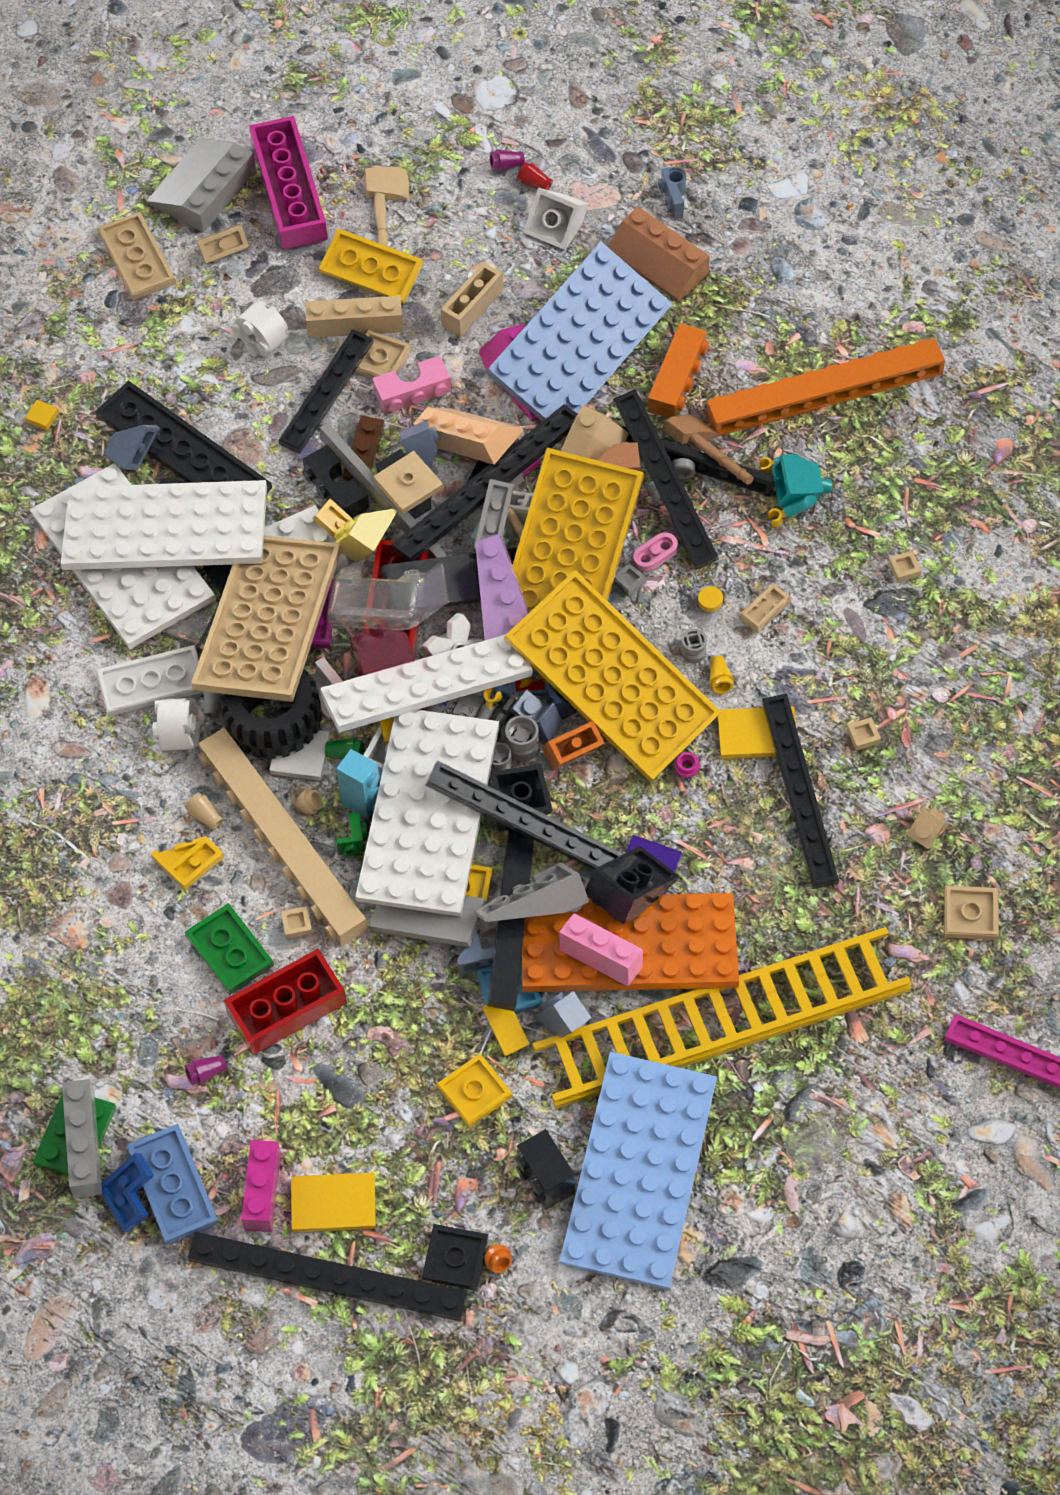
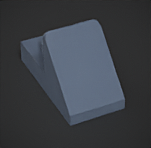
[509,689,563,743]
[457,932,494,976]

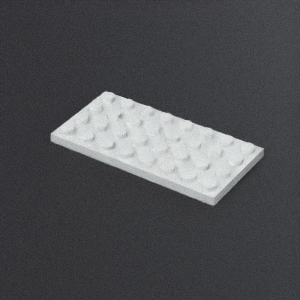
[30,463,216,649]
[61,480,267,570]
[355,710,499,917]

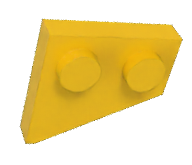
[151,836,224,890]

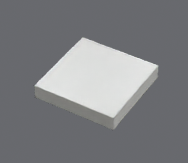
[270,730,330,781]

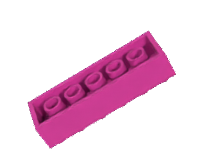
[249,116,328,250]

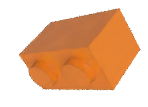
[541,721,605,771]

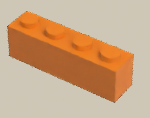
[647,323,709,418]

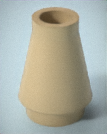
[185,792,223,830]

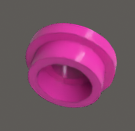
[674,752,700,778]

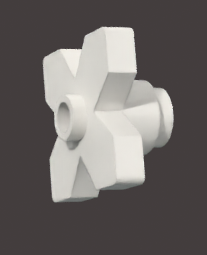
[423,613,482,656]

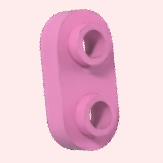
[633,532,678,572]

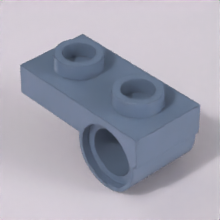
[658,167,686,219]

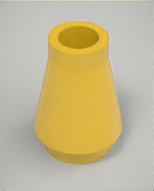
[709,655,734,694]

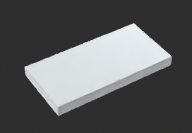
[96,645,203,717]

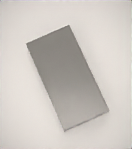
[369,896,486,948]

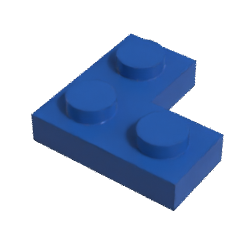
[101,1153,154,1232]

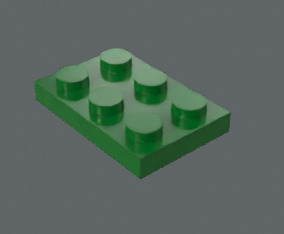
[184,903,274,995]
[33,1092,116,1176]

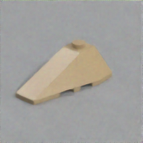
[561,405,629,460]

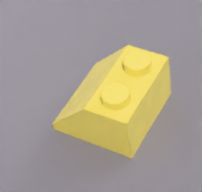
[334,509,397,563]

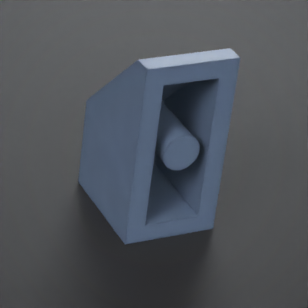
[400,420,440,468]
[104,425,160,470]

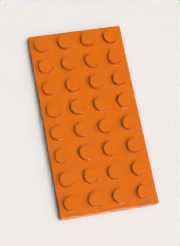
[522,893,739,992]

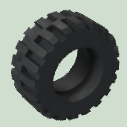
[221,668,322,759]

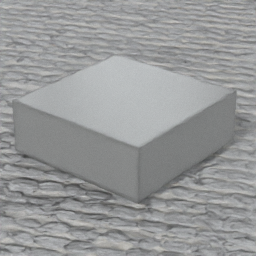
[613,562,647,597]

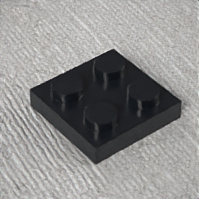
[422,1224,489,1291]

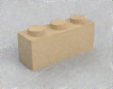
[441,262,503,337]

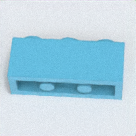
[336,749,380,819]

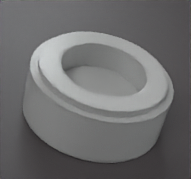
[672,458,695,480]

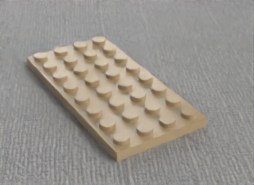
[191,535,341,702]

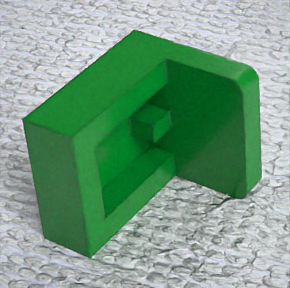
[336,812,368,856]

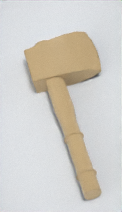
[364,165,409,246]

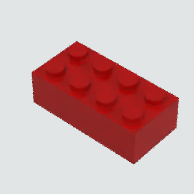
[224,948,347,1055]

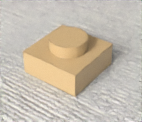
[888,551,922,583]
[847,717,881,751]
[281,906,312,939]

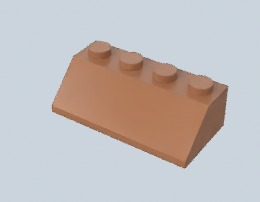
[608,206,710,302]

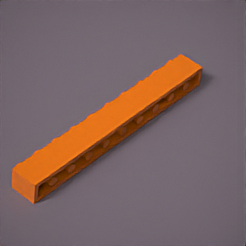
[706,338,945,437]

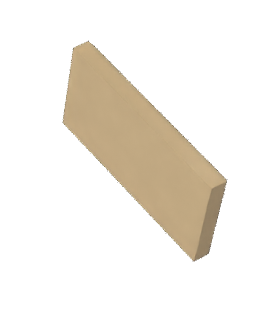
[97,212,176,301]

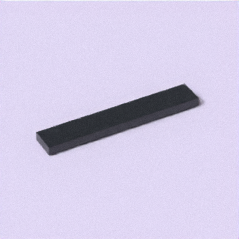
[278,329,374,454]

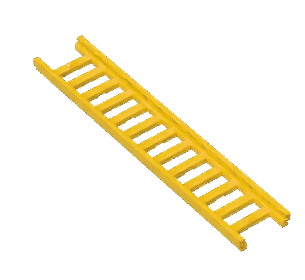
[532,927,911,1110]

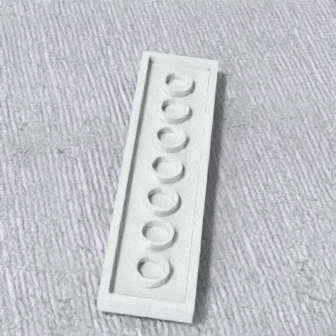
[320,635,533,733]

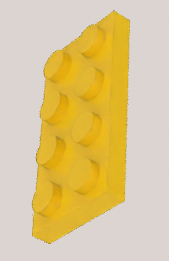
[318,228,424,304]

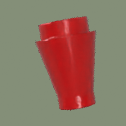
[517,162,553,190]

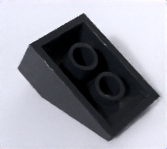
[585,846,679,924]

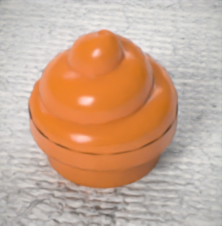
[484,1244,512,1273]

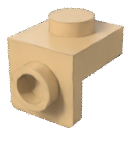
[906,807,949,849]

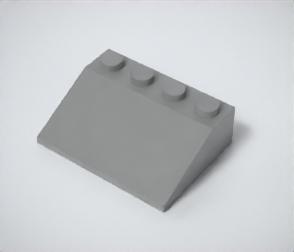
[146,139,256,233]

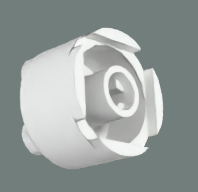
[231,301,289,357]
[152,698,200,751]

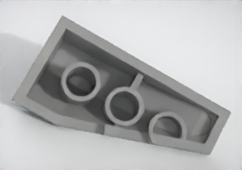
[475,862,589,922]

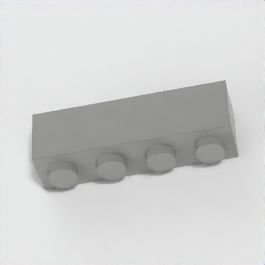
[62,1079,102,1198]

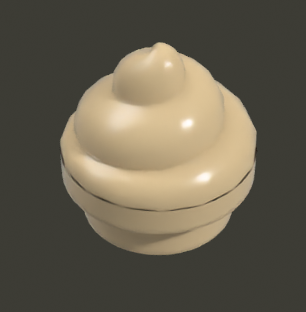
[295,789,323,815]

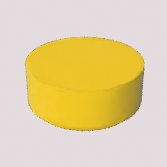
[698,586,723,612]

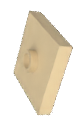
[373,451,444,514]

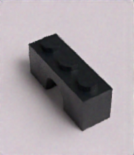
[302,445,370,518]

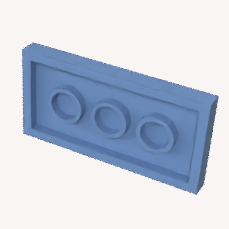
[127,1124,219,1245]

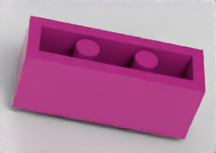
[241,1140,281,1232]

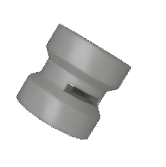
[681,629,707,663]
[490,742,512,772]

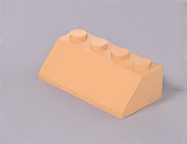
[413,407,523,464]

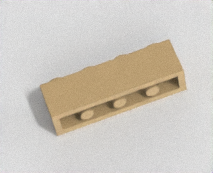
[305,296,403,338]

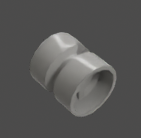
[505,715,539,762]

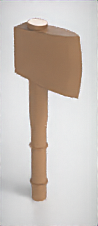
[663,414,753,485]

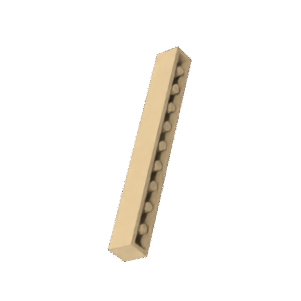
[198,728,368,947]

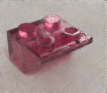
[349,623,415,675]

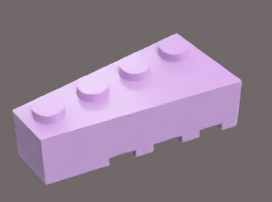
[475,534,529,640]

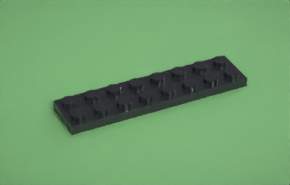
[95,380,272,493]

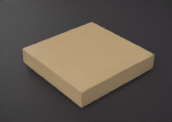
[354,330,412,379]
[944,885,999,940]

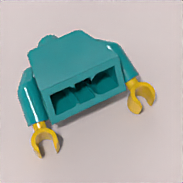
[759,453,832,527]

